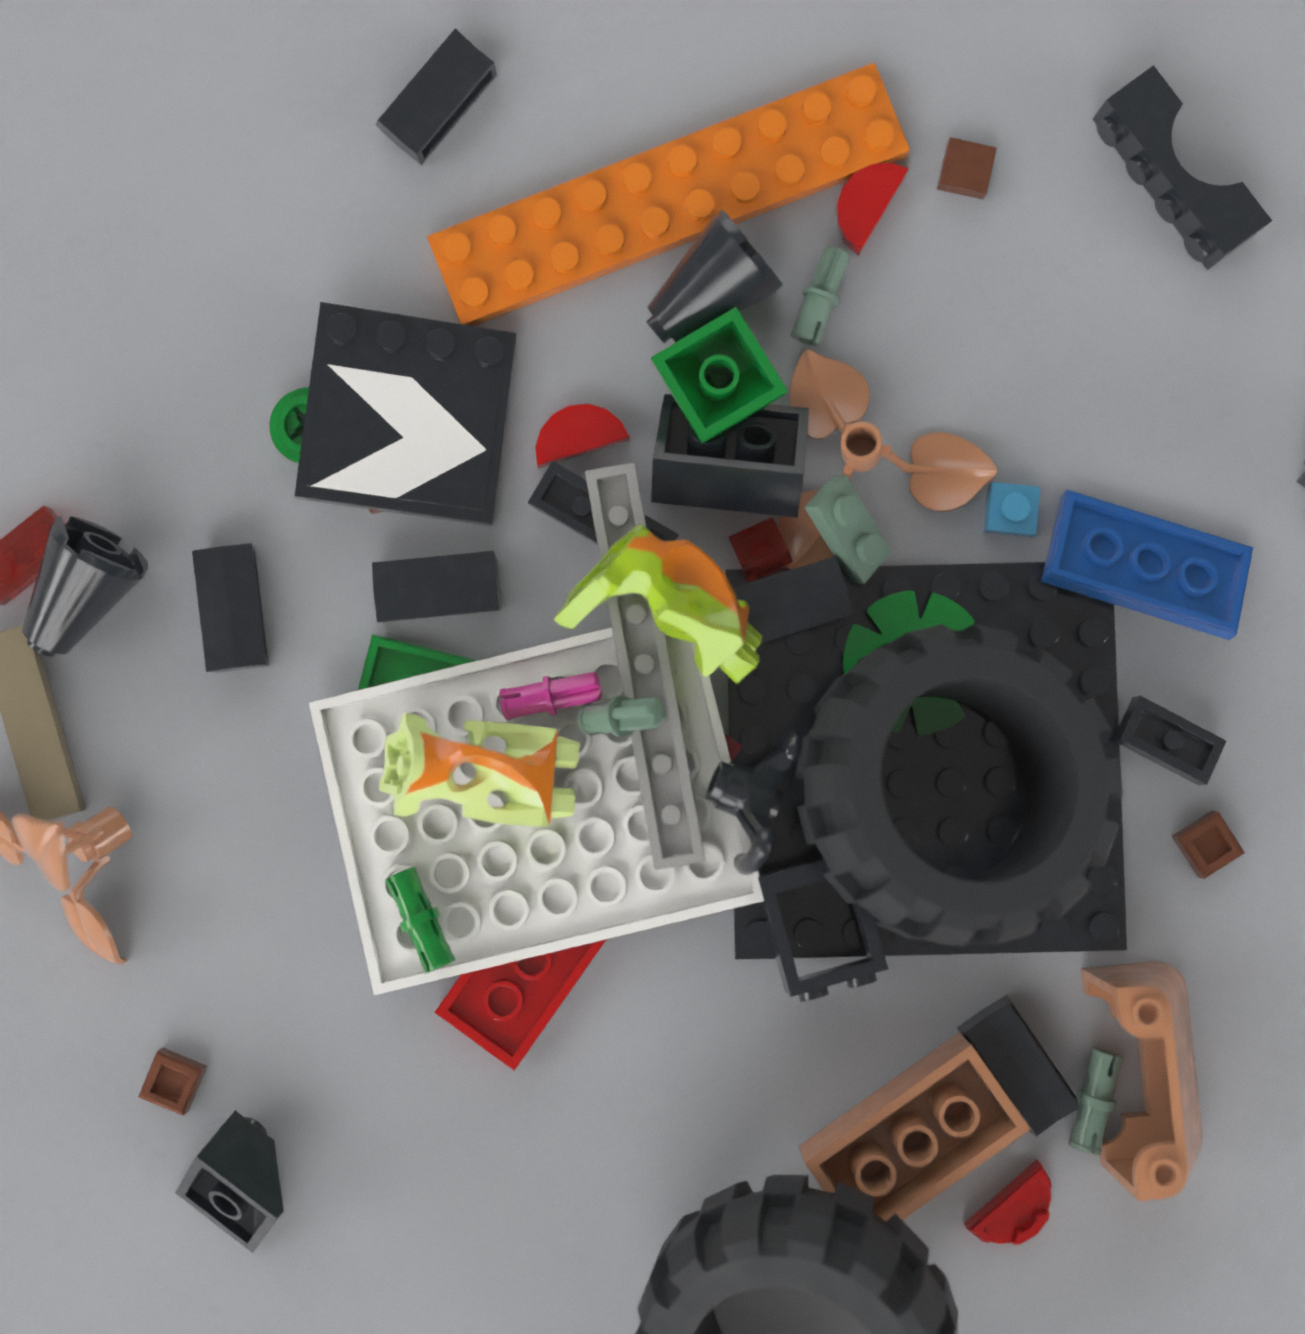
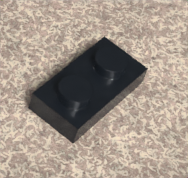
[1113,695,1227,785]

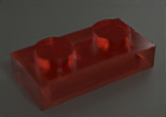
[0,505,58,605]

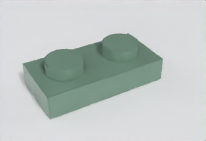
[804,475,891,584]

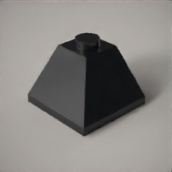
[175,1110,284,1253]

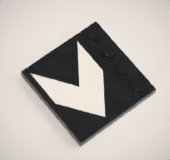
[294,302,516,526]

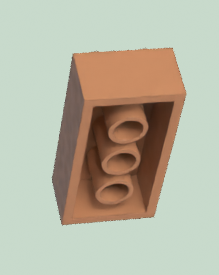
[799,1033,1030,1221]

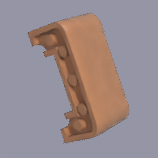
[1081,961,1203,1201]

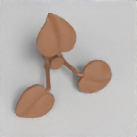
[779,350,997,570]
[0,806,132,965]

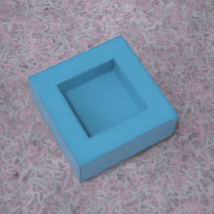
[983,482,1041,538]

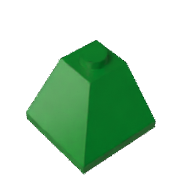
[650,307,788,444]

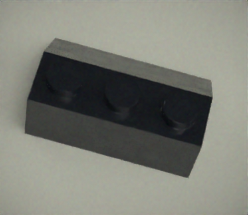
[651,394,809,518]

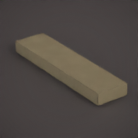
[0,625,87,821]

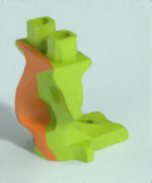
[554,524,762,683]

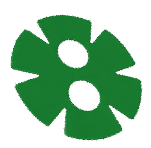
[843,590,975,735]

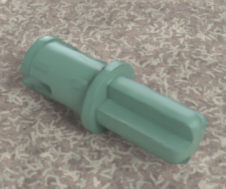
[790,246,849,346]
[577,696,667,737]

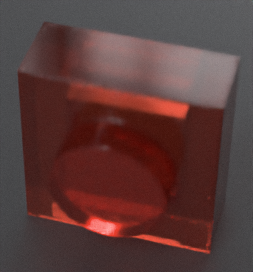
[728,517,793,582]

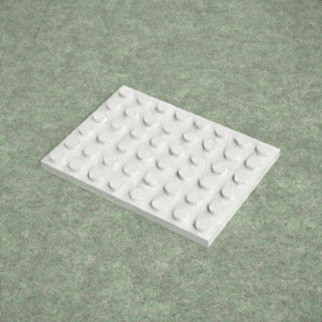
[309,627,764,995]

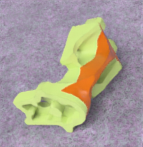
[379,713,580,827]

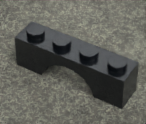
[1093,65,1272,271]

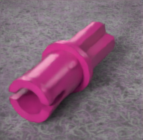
[499,672,602,721]

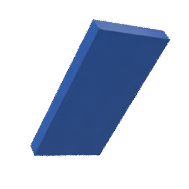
[1041,490,1253,640]

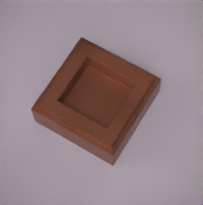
[937,137,997,200]
[1171,810,1245,879]
[138,1048,207,1116]

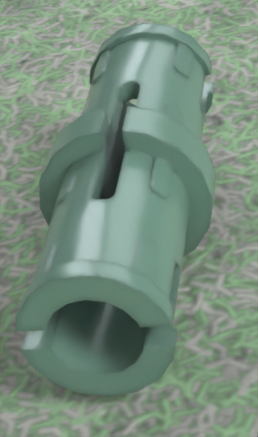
[1068,1047,1124,1155]

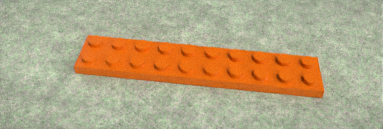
[426,62,910,326]

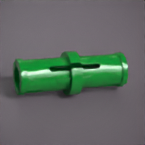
[385,867,456,974]

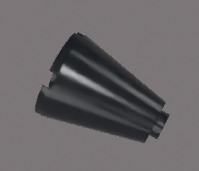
[646,209,783,344]
[22,516,148,657]

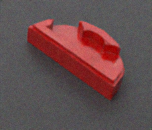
[835,163,909,256]
[535,403,630,469]
[964,1159,1052,1245]

